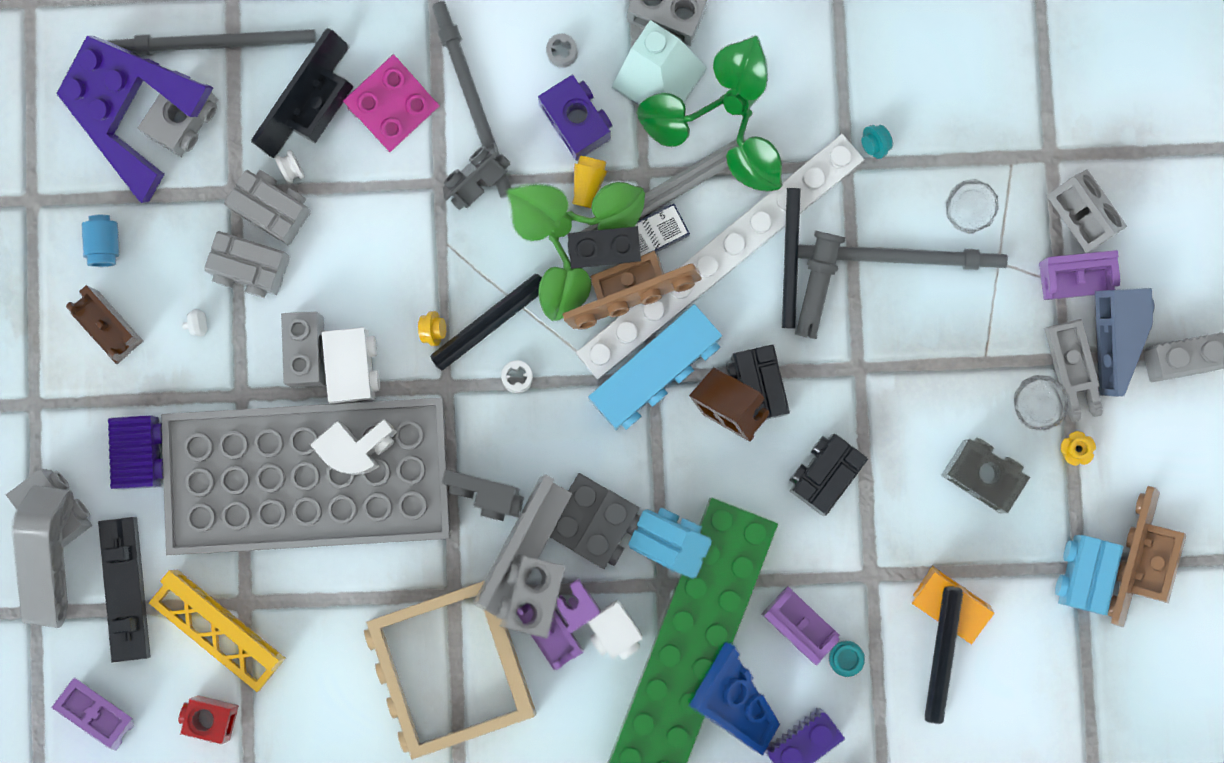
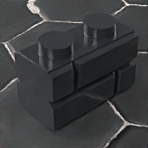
[726,344,790,420]
[789,433,868,516]

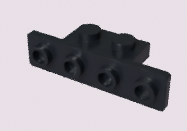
[251,28,354,158]

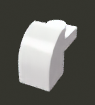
[310,419,397,475]

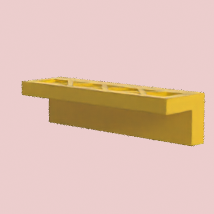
[149,570,286,692]

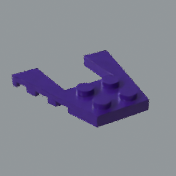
[56,36,213,203]

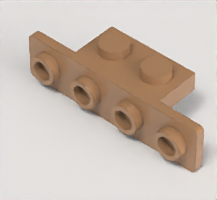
[562,251,702,330]
[1108,486,1187,627]

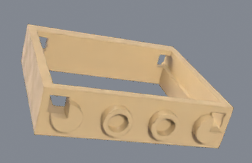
[364,581,536,760]

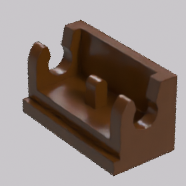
[66,285,143,364]
[689,367,769,442]

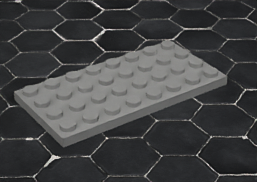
[161,398,451,555]

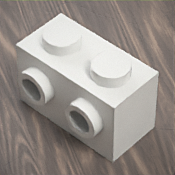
[322,327,380,404]
[588,599,643,660]

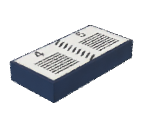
[635,204,690,256]

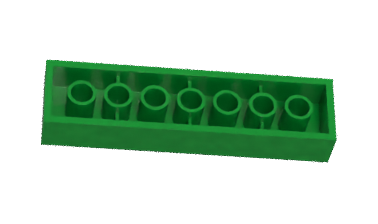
[607,497,778,763]

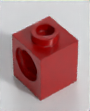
[178,695,239,744]

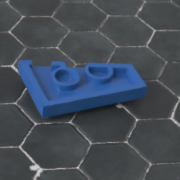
[689,642,780,756]

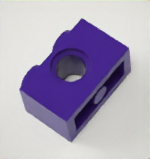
[538,74,613,162]

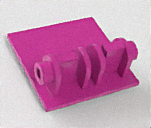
[343,54,440,152]

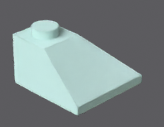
[612,20,707,105]

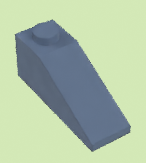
[1095,288,1155,397]

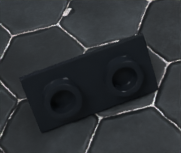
[567,226,641,269]

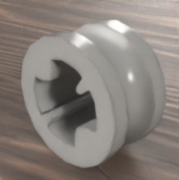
[546,34,578,68]

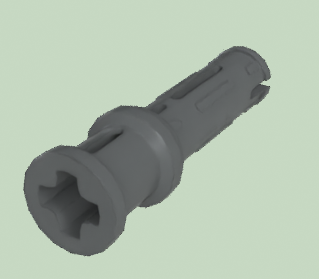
[795,231,846,339]

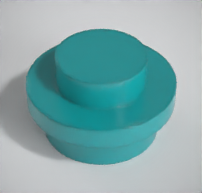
[861,125,893,159]
[829,641,865,677]

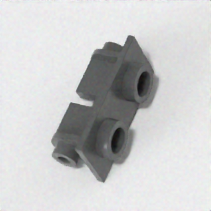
[443,142,511,210]

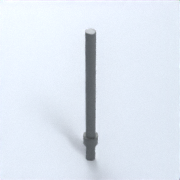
[432,1,511,198]
[108,29,316,56]
[798,245,1008,270]

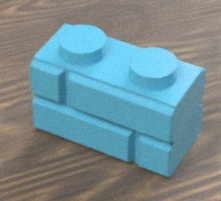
[628,507,712,578]
[1055,535,1124,616]

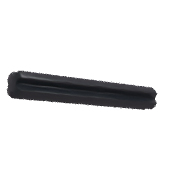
[430,274,542,370]
[924,586,963,724]

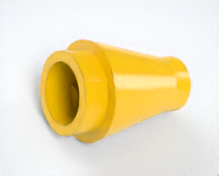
[572,156,608,209]

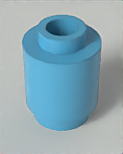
[81,215,119,267]

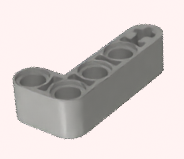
[12,485,74,628]

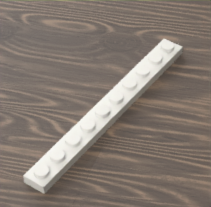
[576,134,865,380]

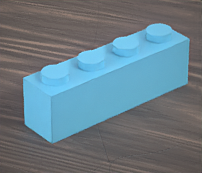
[588,304,723,430]

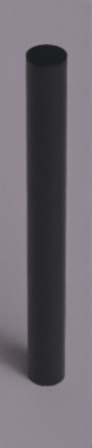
[782,188,801,328]

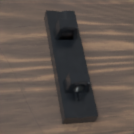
[98,517,151,663]

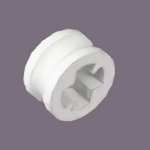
[275,149,305,185]
[501,360,533,393]

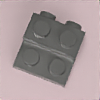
[442,469,524,521]
[550,473,641,569]

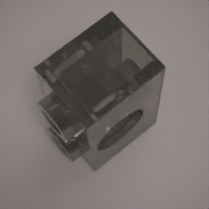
[941,437,1030,514]

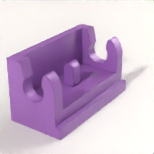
[1039,250,1120,300]
[557,578,601,634]
[761,586,840,666]
[516,603,584,670]
[51,678,134,751]

